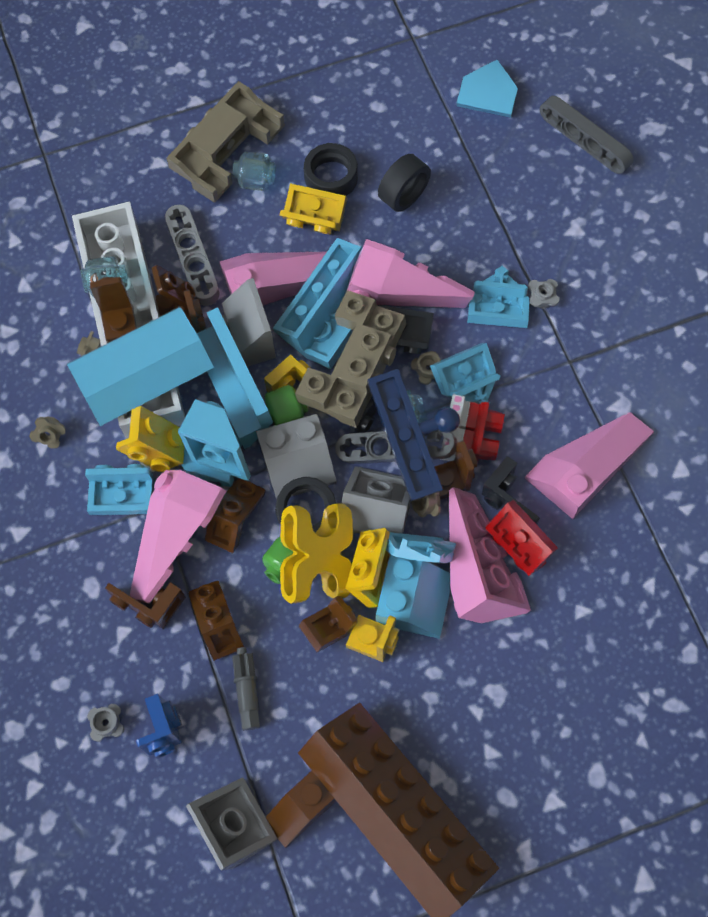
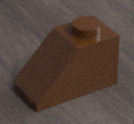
[266,771,336,848]

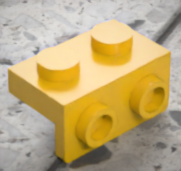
[279,183,347,235]
[116,406,184,472]
[345,528,390,608]

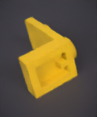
[264,354,310,392]
[346,615,400,662]

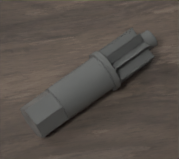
[232,647,260,731]

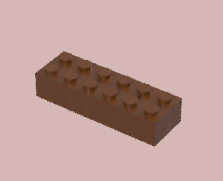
[298,702,500,917]

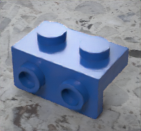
[136,694,182,758]

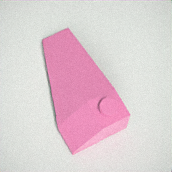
[346,239,475,308]
[220,252,327,305]
[525,412,654,519]
[130,470,226,604]
[449,487,531,623]

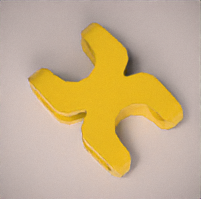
[280,503,353,604]

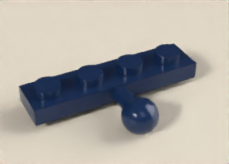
[367,369,460,502]

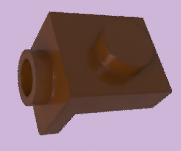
[299,596,358,653]

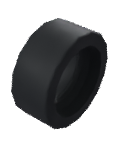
[303,143,358,196]
[378,154,431,212]
[275,476,336,532]

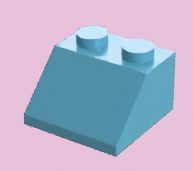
[178,399,251,481]
[376,554,450,639]

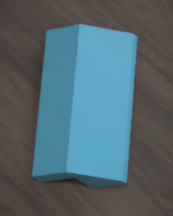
[273,238,362,369]
[67,307,214,426]
[197,307,273,449]

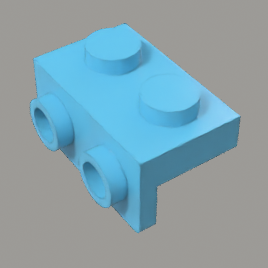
[85,464,155,515]

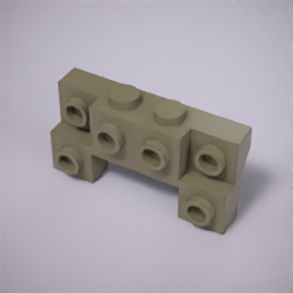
[166,81,285,203]
[295,290,406,428]

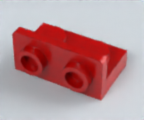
[485,500,558,576]

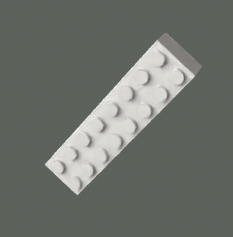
[72,201,185,439]

